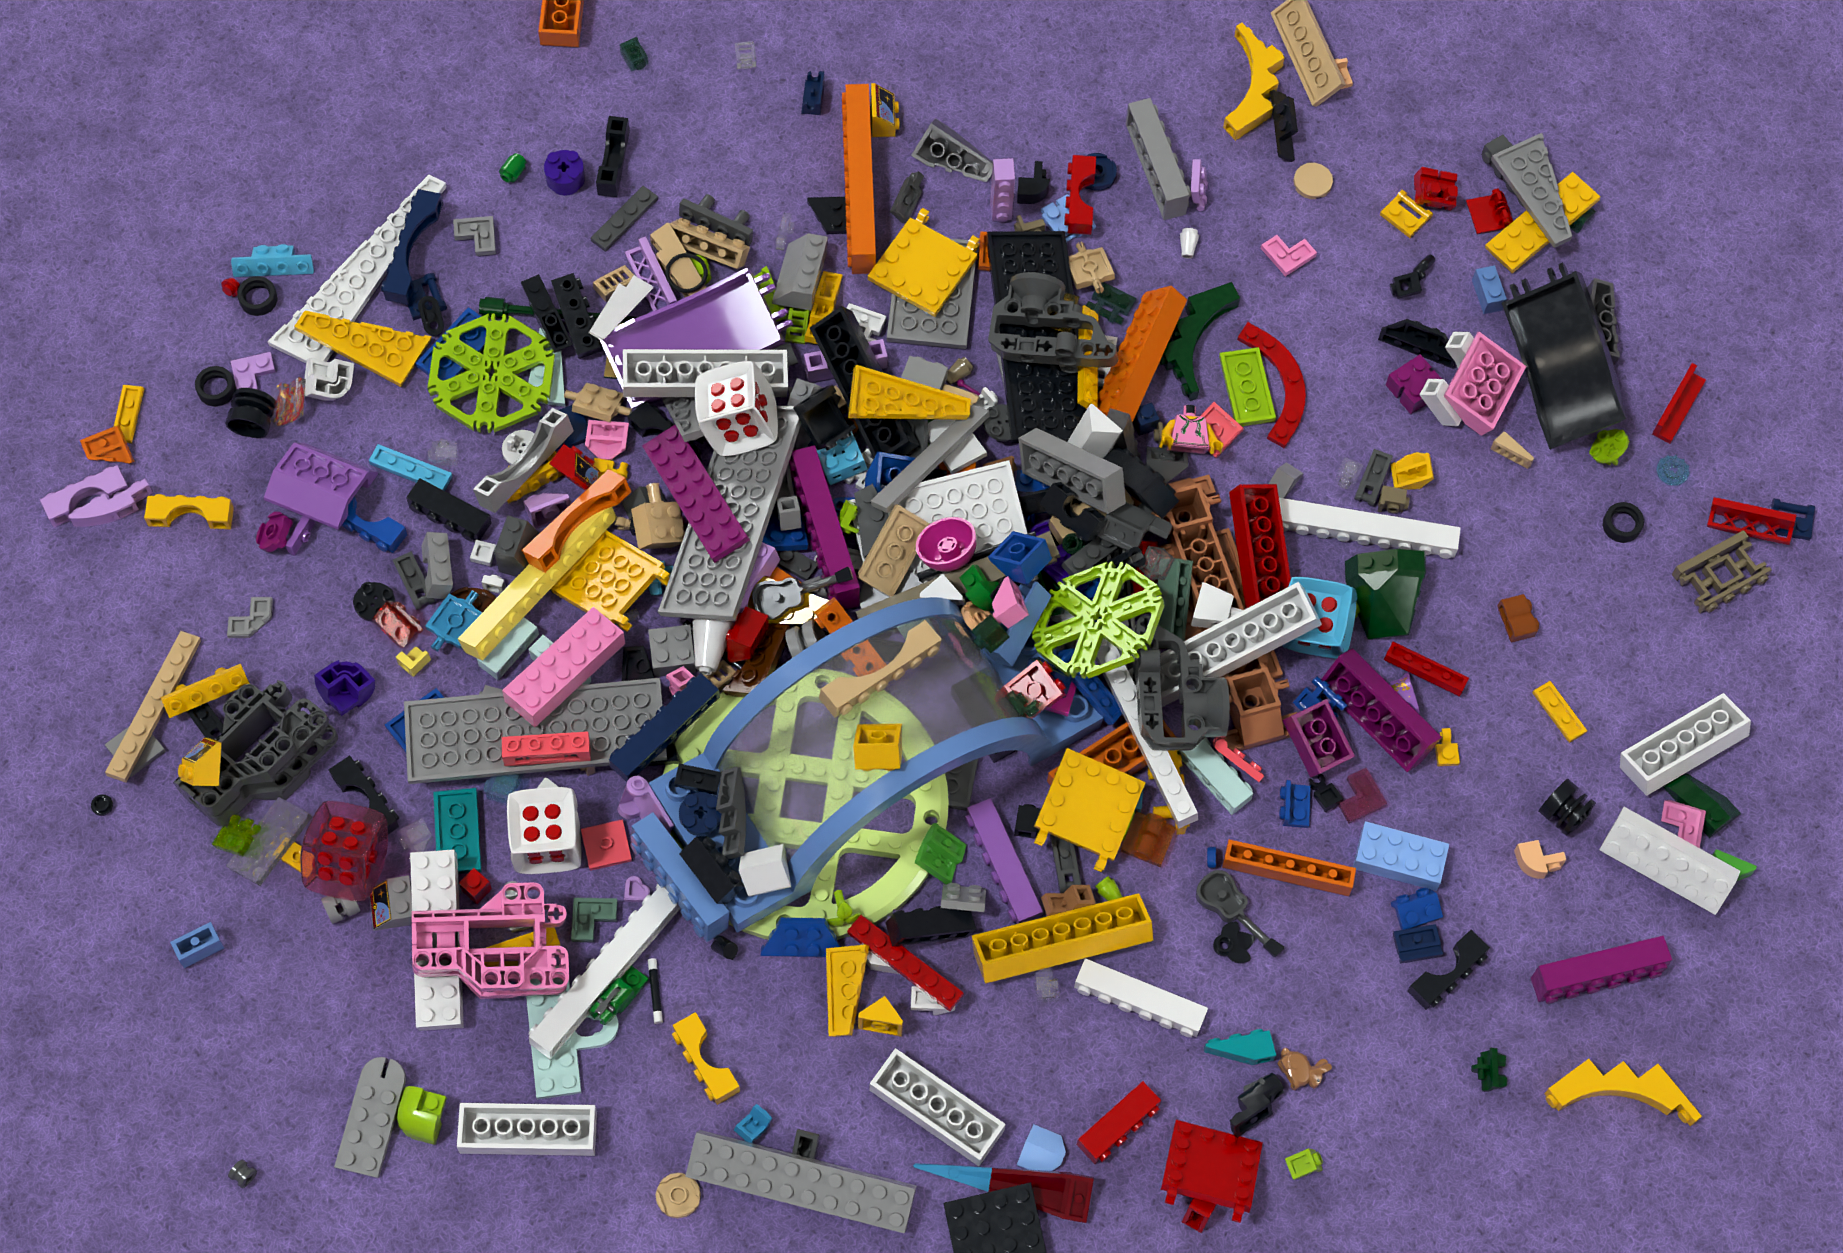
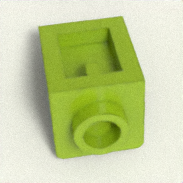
[838,499,859,534]
[1285,1148,1323,1180]

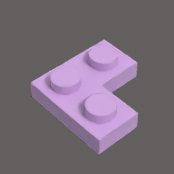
[231,352,275,389]

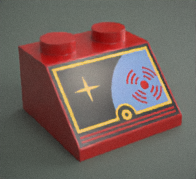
[549,444,600,491]

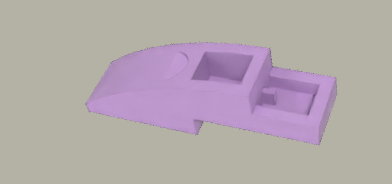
[68,479,153,527]

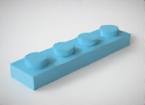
[369,444,453,491]

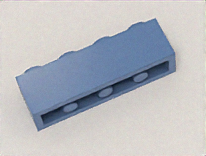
[984,581,1052,667]

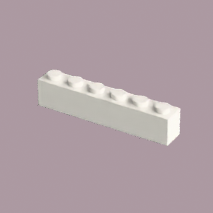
[1074,958,1208,1037]

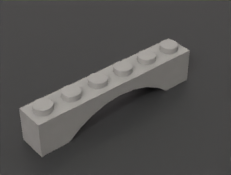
[473,408,574,513]

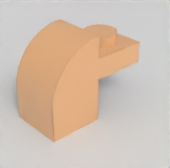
[1514,840,1566,879]

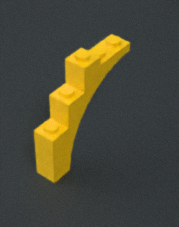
[1223,22,1284,141]

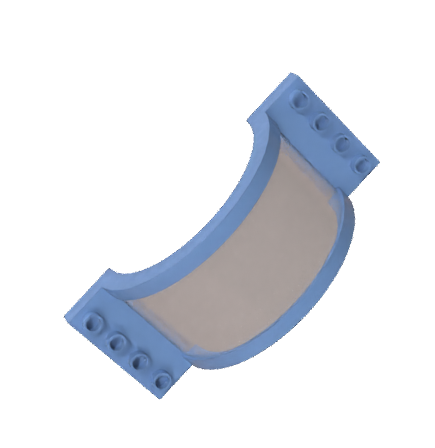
[649,597,1103,933]

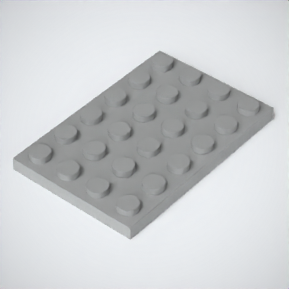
[887,238,977,349]

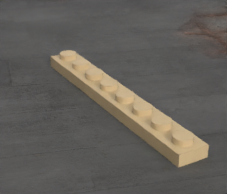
[105,631,201,782]

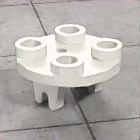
[502,430,535,465]

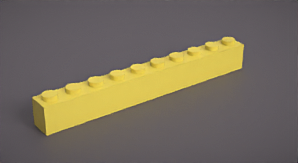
[458,507,617,661]

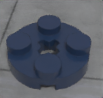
[1085,153,1117,191]
[679,792,722,836]

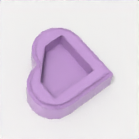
[624,876,650,902]

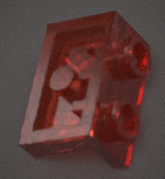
[371,601,423,648]

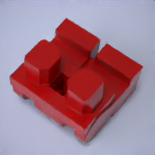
[1414,167,1458,211]

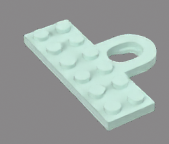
[526,965,619,1100]

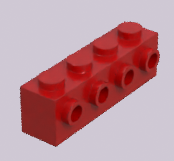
[1076,1081,1161,1164]

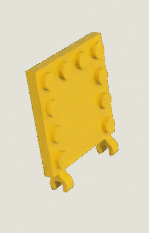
[867,208,980,317]
[551,530,670,632]
[1034,748,1146,872]

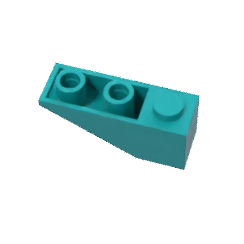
[1203,1029,1276,1065]

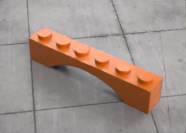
[522,469,632,573]

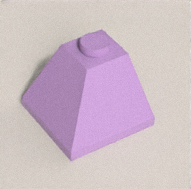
[524,493,571,529]

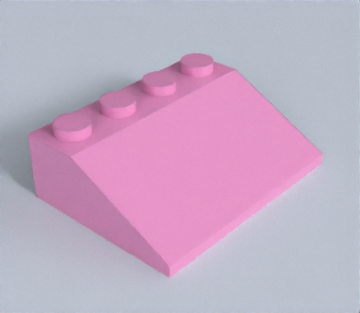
[1444,332,1526,436]

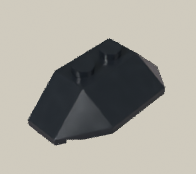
[1378,319,1455,369]

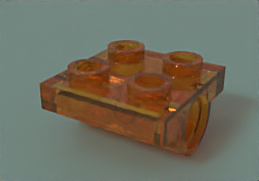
[1120,811,1176,867]

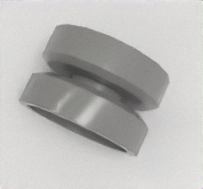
[785,619,833,665]

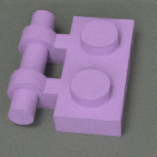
[1191,159,1208,211]

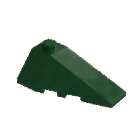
[1663,773,1741,838]

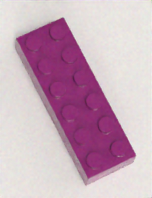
[1321,648,1442,772]
[1531,935,1672,1004]

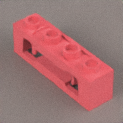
[502,731,591,766]

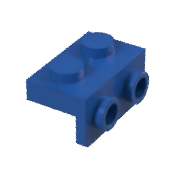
[1390,888,1443,930]

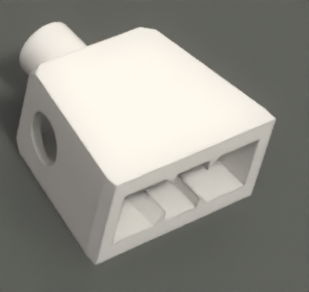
[1191,582,1243,628]

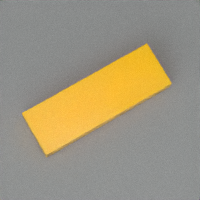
[113,385,144,443]
[1532,681,1587,743]

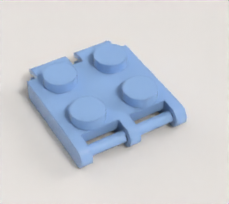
[1041,194,1096,243]

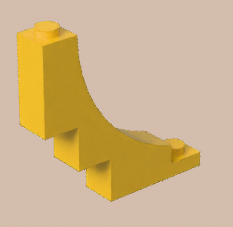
[1544,1059,1702,1126]

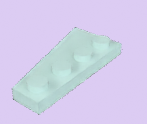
[528,328,566,407]

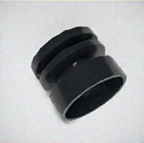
[225,388,276,438]
[1538,779,1596,836]

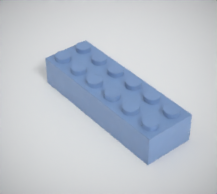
[630,812,729,942]

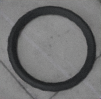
[665,253,708,293]

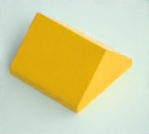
[858,996,903,1037]

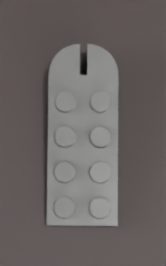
[334,1057,406,1178]

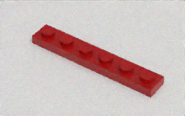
[847,915,964,1012]

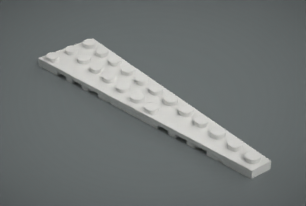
[268,175,447,363]

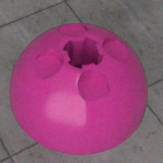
[916,517,977,572]

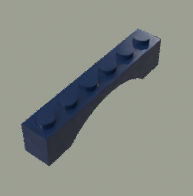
[381,189,443,305]

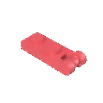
[1213,738,1264,782]

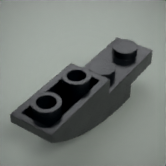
[521,274,573,353]

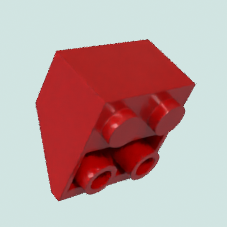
[725,607,769,663]

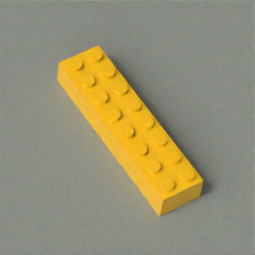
[971,893,1154,983]

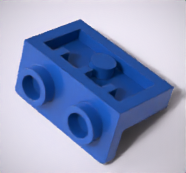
[1279,780,1311,828]

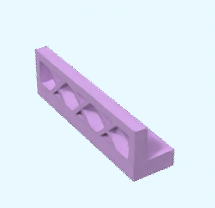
[625,237,677,311]

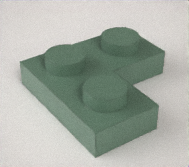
[571,898,618,942]

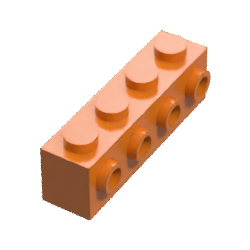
[814,597,886,677]

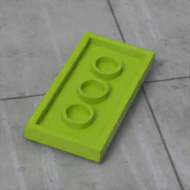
[1219,347,1276,426]

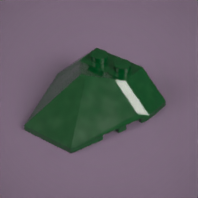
[1345,549,1426,640]

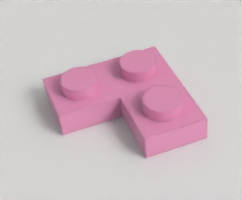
[1261,235,1317,277]
[1661,800,1706,848]

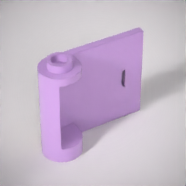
[618,776,674,834]

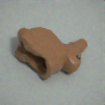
[1277,1047,1332,1090]

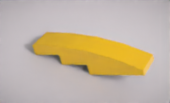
[804,271,843,344]

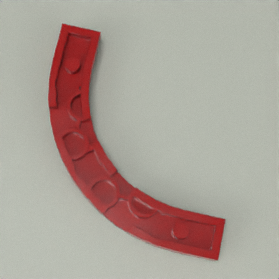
[1237,322,1306,448]

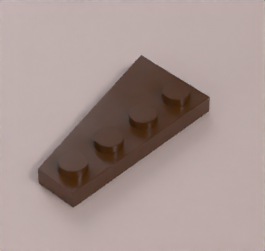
[722,623,790,697]

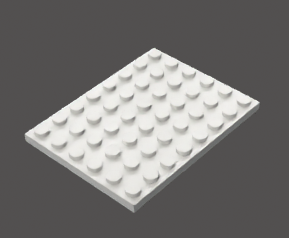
[849,460,1038,599]

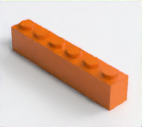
[1222,839,1356,896]

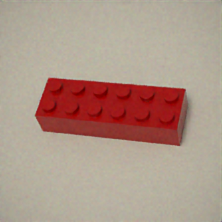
[1229,484,1291,609]

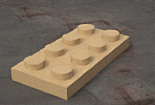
[856,504,930,597]

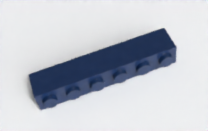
[609,673,720,782]

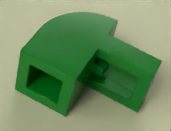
[959,564,999,611]

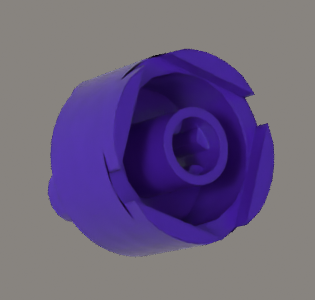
[544,150,585,196]

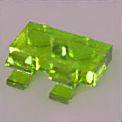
[211,814,261,857]

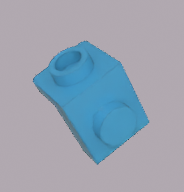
[734,1104,772,1143]

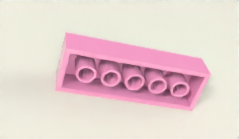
[502,607,625,727]

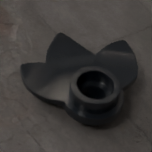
[1213,921,1255,963]

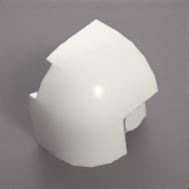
[301,358,354,401]

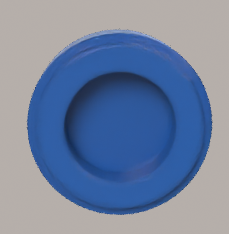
[1207,847,1216,868]

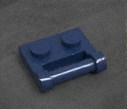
[408,273,447,321]
[1770,498,1815,541]

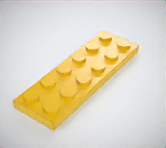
[1485,172,1600,274]

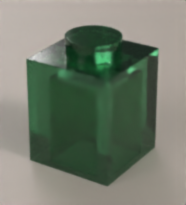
[971,614,1010,654]

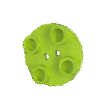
[1589,429,1629,466]

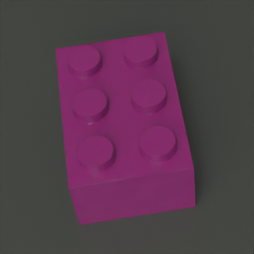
[1282,699,1355,778]

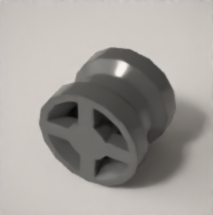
[228,1159,257,1188]

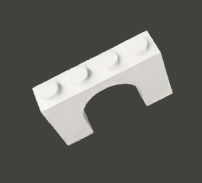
[1420,332,1474,426]

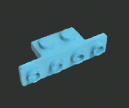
[231,244,314,277]

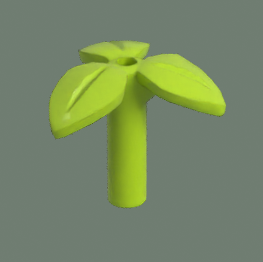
[826,890,862,927]

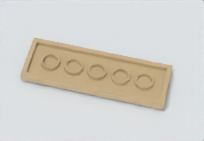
[1271,0,1346,107]

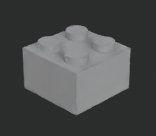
[648,625,696,677]

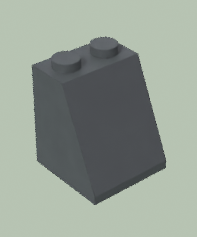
[494,515,539,577]

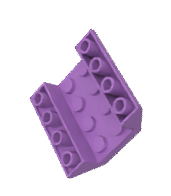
[264,443,378,530]

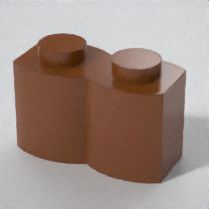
[1497,594,1539,643]

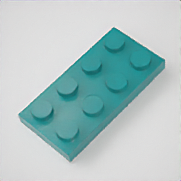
[433,788,482,874]

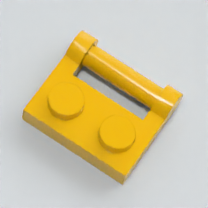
[1380,189,1433,238]

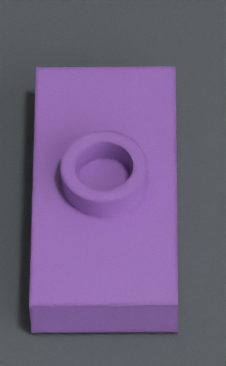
[285,516,316,556]

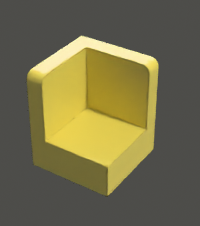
[396,647,431,677]

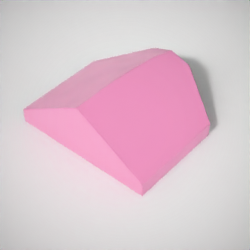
[585,420,629,460]

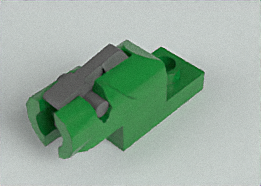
[589,966,649,1025]

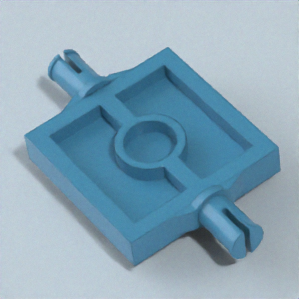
[425,590,482,652]

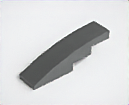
[716,766,746,860]

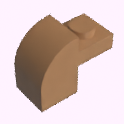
[1041,885,1096,916]

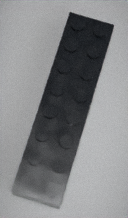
[810,306,919,458]

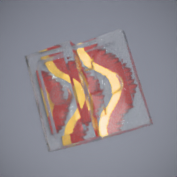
[270,377,306,427]

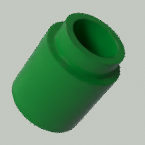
[499,153,527,183]

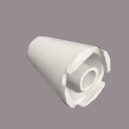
[692,618,734,675]

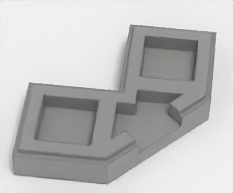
[227,597,273,638]

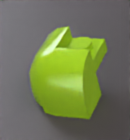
[397,1086,447,1145]

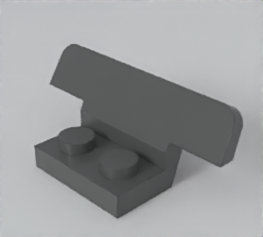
[1098,502,1172,550]

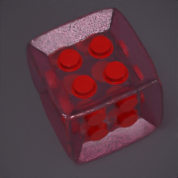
[300,801,388,901]

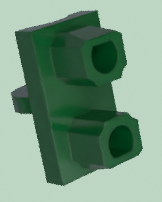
[1471,1048,1507,1092]

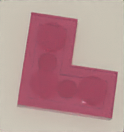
[1338,768,1387,824]

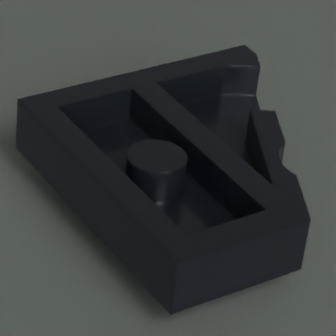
[807,197,846,235]

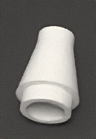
[1180,228,1199,259]

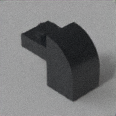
[1017,161,1050,204]

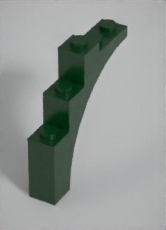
[1159,282,1240,401]

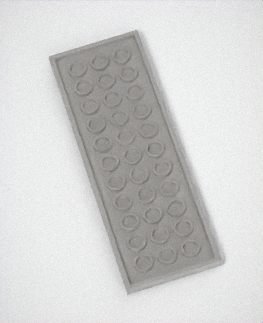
[658,406,802,621]
[404,678,667,784]

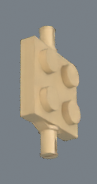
[1068,242,1115,294]
[564,383,632,422]

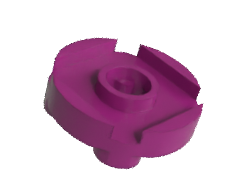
[256,511,293,552]

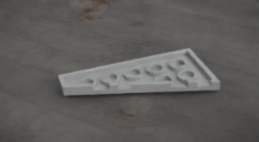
[1491,133,1572,248]

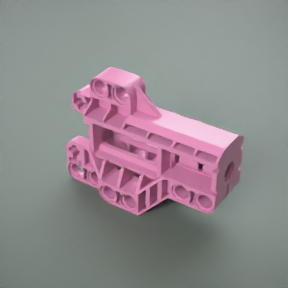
[412,882,569,999]

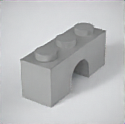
[421,532,453,599]

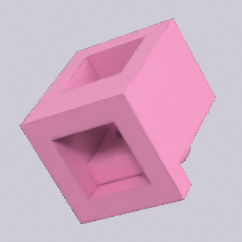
[666,666,694,696]

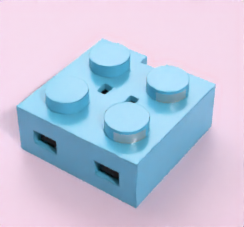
[816,431,868,485]

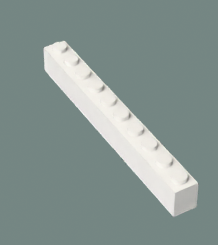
[1279,498,1460,559]
[1096,638,1198,829]
[529,884,681,1059]

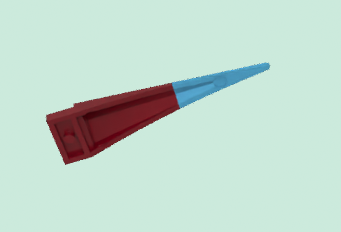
[913,1163,1094,1223]

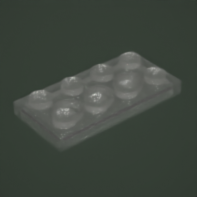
[226,797,312,886]

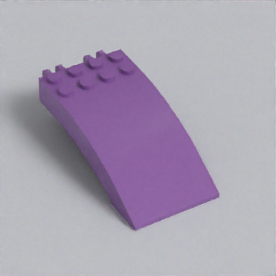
[599,268,793,409]

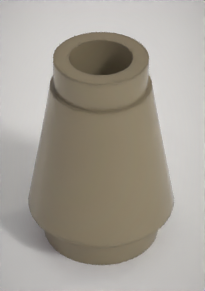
[946,357,974,385]

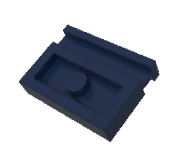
[1393,924,1444,964]

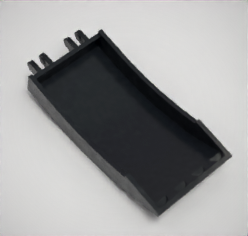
[1501,262,1627,450]

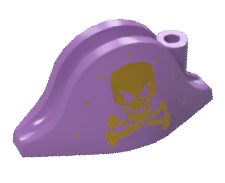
[1389,672,1420,713]

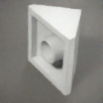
[920,574,966,605]
[739,844,791,897]

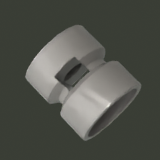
[321,886,361,924]

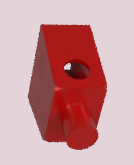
[1182,1198,1217,1233]

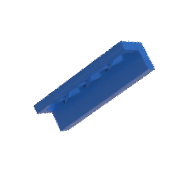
[1056,648,1122,725]

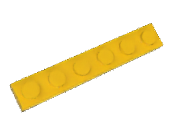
[1077,305,1098,409]

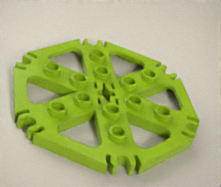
[427,313,555,433]
[1032,561,1165,679]

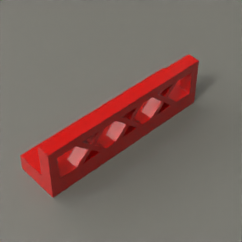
[1652,363,1706,444]
[1707,497,1797,545]

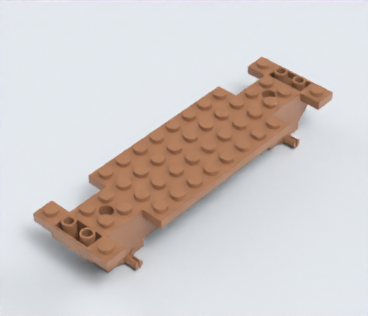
[1131,475,1297,756]

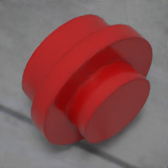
[221,278,240,297]

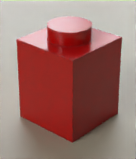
[459,868,492,904]

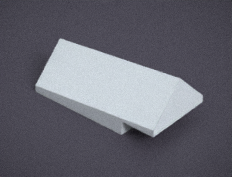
[1067,403,1123,458]

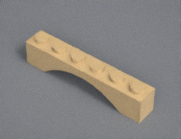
[819,620,942,718]

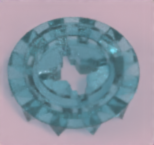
[1656,455,1690,485]

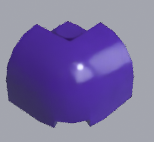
[314,660,375,716]

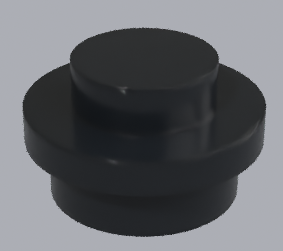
[91,794,113,816]

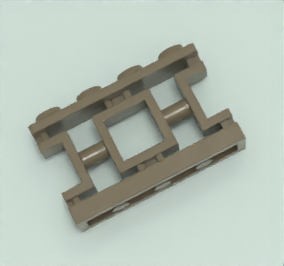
[1672,530,1772,614]

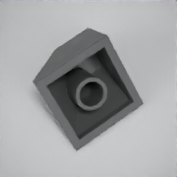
[1145,446,1188,484]

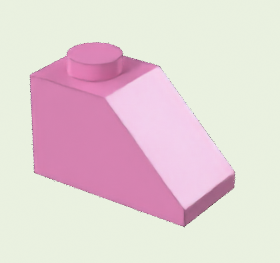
[992,576,1029,629]

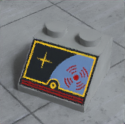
[369,875,412,931]

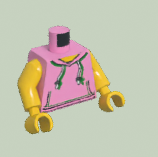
[1159,405,1223,454]

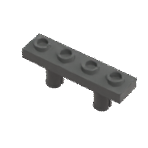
[679,194,753,246]

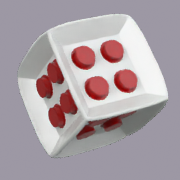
[695,361,778,456]
[507,787,581,874]

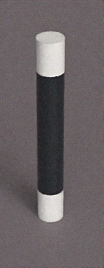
[648,958,663,1024]

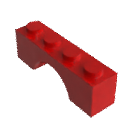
[1064,155,1096,235]

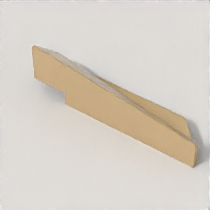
[650,223,707,298]

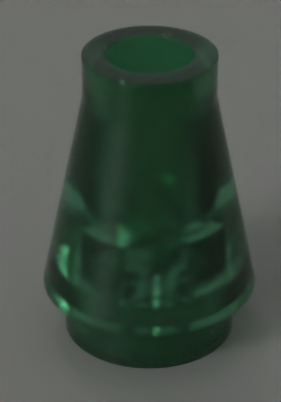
[1062,533,1085,554]

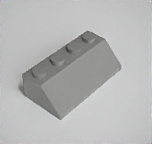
[772,233,828,310]

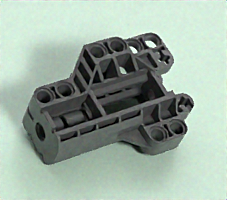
[173,680,338,826]

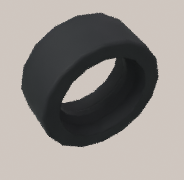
[237,276,278,316]
[195,366,236,407]
[1602,502,1644,543]

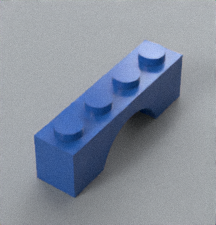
[342,496,408,553]

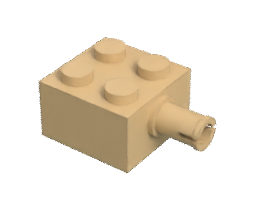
[631,483,685,549]

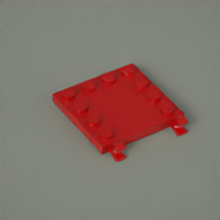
[1161,1120,1263,1223]

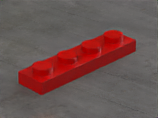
[1384,641,1469,696]

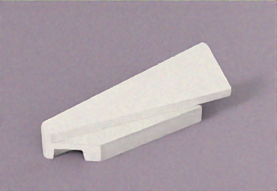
[589,275,653,340]

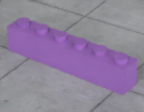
[965,798,1043,924]

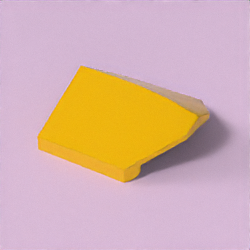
[1391,452,1434,490]

